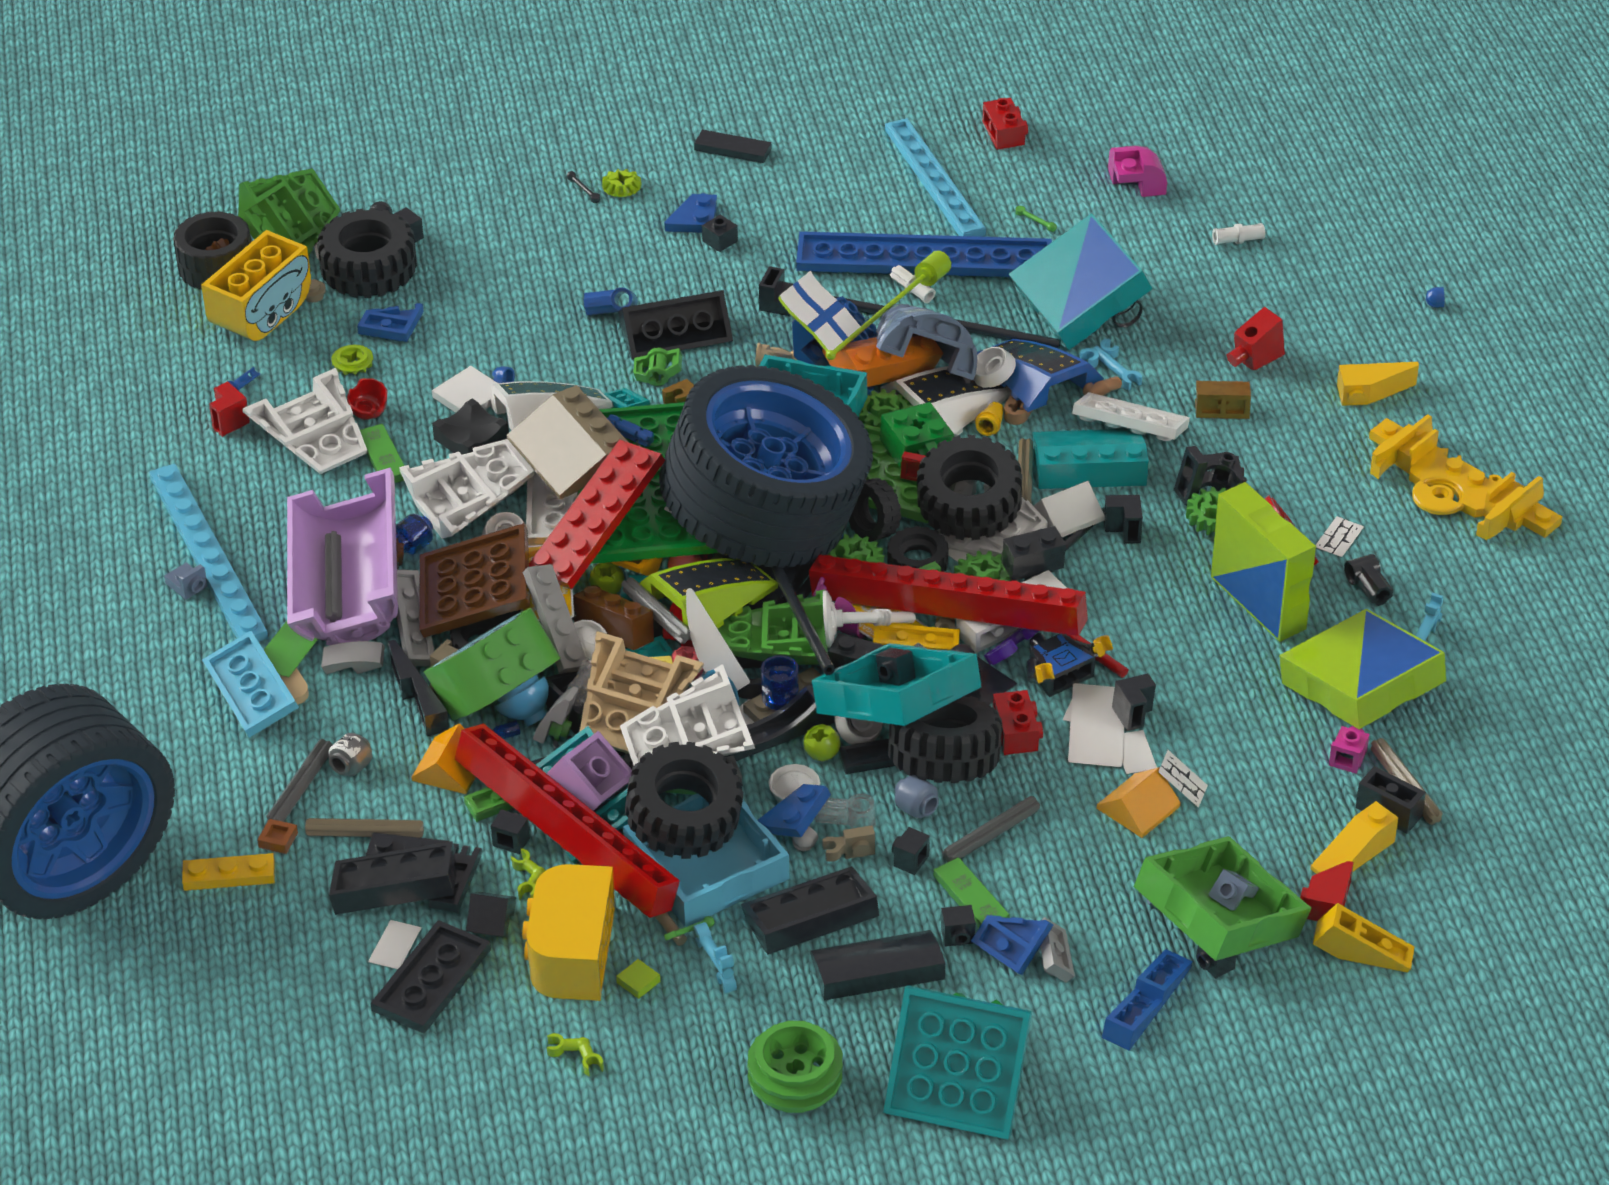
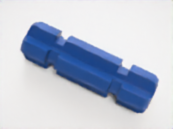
[607,414,654,447]

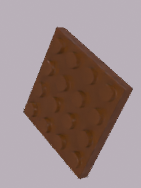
[419,523,530,638]

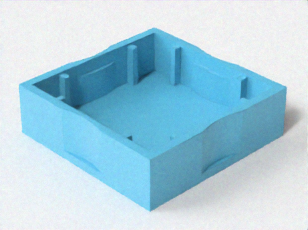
[623,794,790,927]

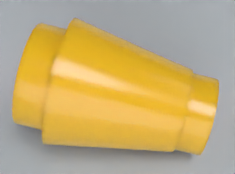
[975,402,1004,436]

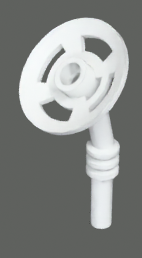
[823,591,916,648]

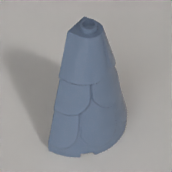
[876,304,978,380]

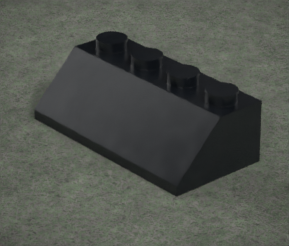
[618,290,733,359]

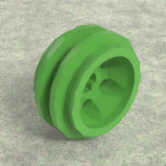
[747,1021,843,1113]

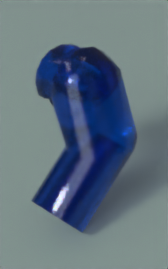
[492,721,521,739]

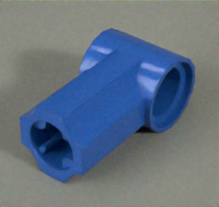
[583,287,638,316]

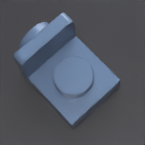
[164,562,208,600]
[1209,869,1259,911]

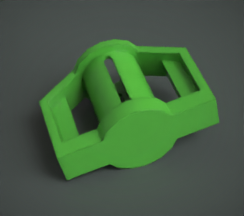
[633,348,683,386]

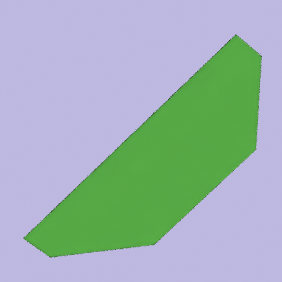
[264,621,318,677]

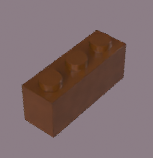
[573,586,654,650]

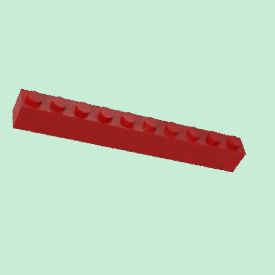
[809,555,1088,636]
[455,723,680,918]

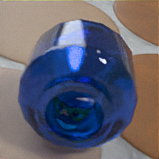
[396,513,433,554]

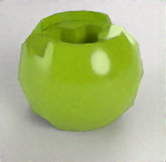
[589,562,625,594]
[804,724,840,762]

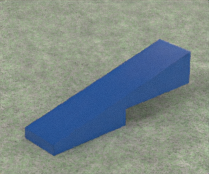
[1102,949,1193,1051]

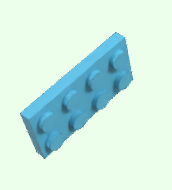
[202,630,299,738]

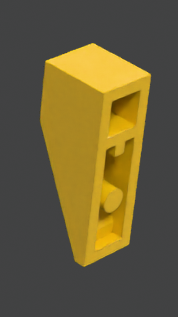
[1337,362,1419,406]
[1311,801,1398,874]
[1313,903,1415,972]

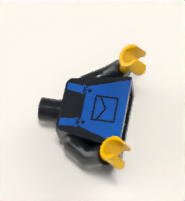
[1026,633,1113,697]

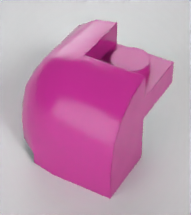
[1108,146,1167,197]

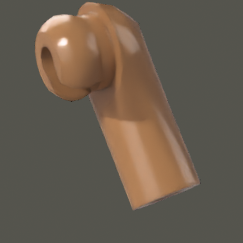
[1083,376,1122,396]

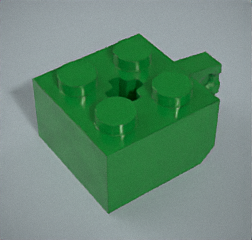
[880,402,954,468]

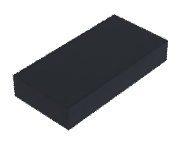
[839,739,895,775]

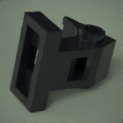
[1174,446,1247,506]

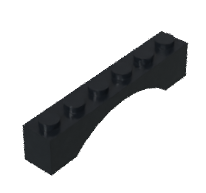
[725,684,835,761]

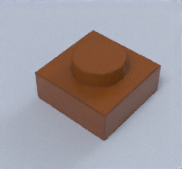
[257,819,298,854]

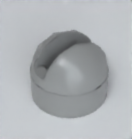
[792,827,819,852]

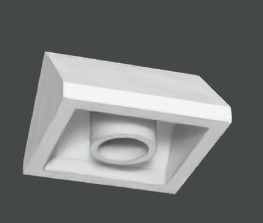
[1034,481,1105,537]

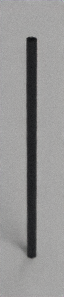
[833,296,1061,349]
[770,566,835,675]

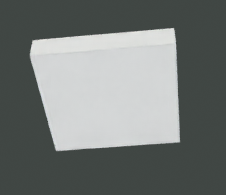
[432,366,497,412]

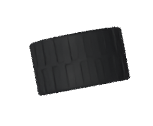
[173,211,251,290]

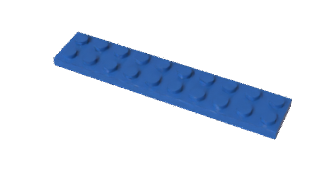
[796,231,1052,278]

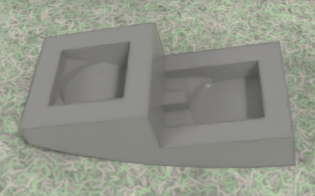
[321,641,385,675]
[533,686,579,744]

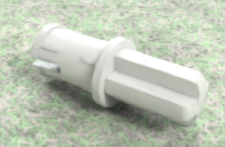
[890,265,936,303]

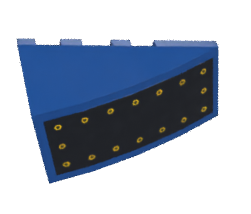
[977,339,1104,412]

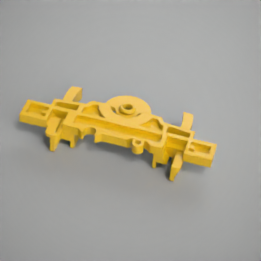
[1369,414,1563,540]

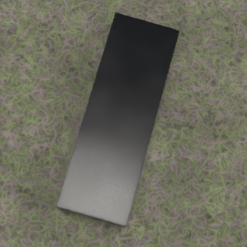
[694,129,772,163]

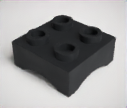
[432,398,509,455]

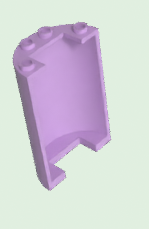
[287,467,398,645]

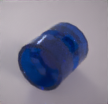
[761,655,799,710]

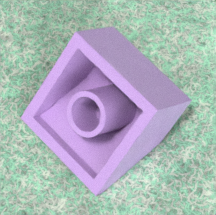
[547,731,632,812]

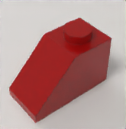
[1300,861,1354,921]

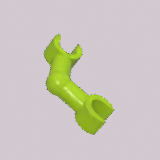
[511,849,546,900]
[547,1033,604,1077]

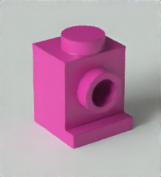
[1329,726,1370,774]

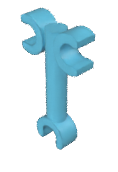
[1080,338,1142,391]
[1415,592,1443,641]
[693,922,737,994]

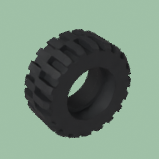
[317,208,417,298]
[917,435,1022,541]
[888,696,1002,783]
[625,742,744,859]

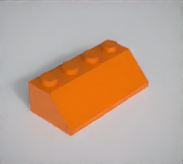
[822,333,943,387]

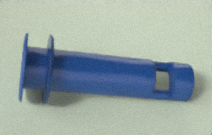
[228,367,260,391]

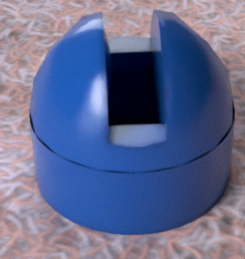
[1426,287,1445,308]
[492,366,515,383]

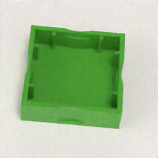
[1133,836,1311,961]

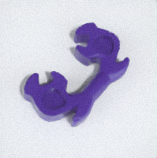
[984,628,1040,665]

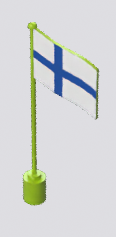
[778,251,951,360]

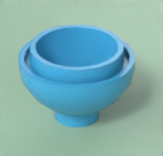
[494,674,549,727]

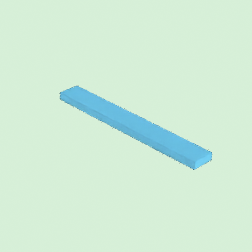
[885,118,986,237]

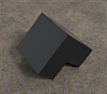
[759,266,793,317]
[1104,495,1143,544]
[1112,673,1156,731]
[466,892,516,937]

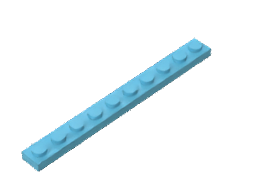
[149,463,268,642]

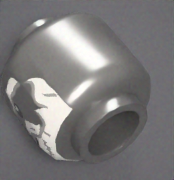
[328,733,372,776]

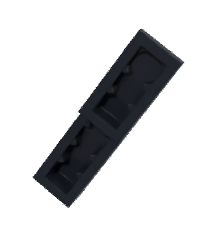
[388,640,449,736]

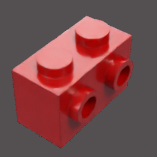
[982,97,1028,150]
[993,690,1043,755]

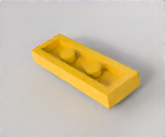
[873,623,960,651]
[182,853,275,891]

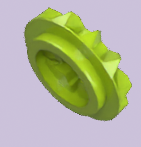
[602,169,641,197]
[331,345,374,376]

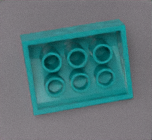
[1032,429,1149,489]

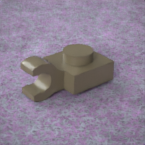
[822,825,875,862]

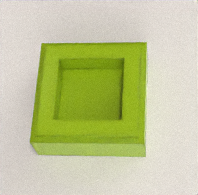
[616,959,661,999]

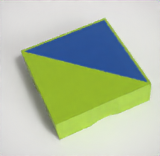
[1211,482,1316,642]
[1279,609,1446,729]

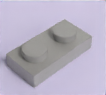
[1040,917,1075,983]

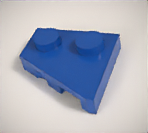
[664,193,717,233]
[357,303,424,342]
[757,784,831,837]
[971,915,1054,975]

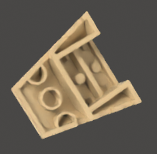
[580,631,704,754]

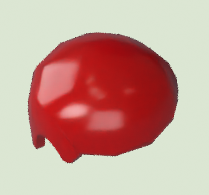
[347,378,388,420]

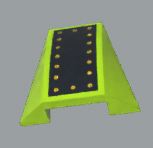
[640,558,778,629]

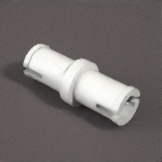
[1212,223,1265,245]

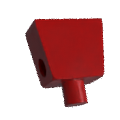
[1226,307,1285,370]

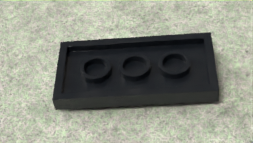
[370,920,491,1034]

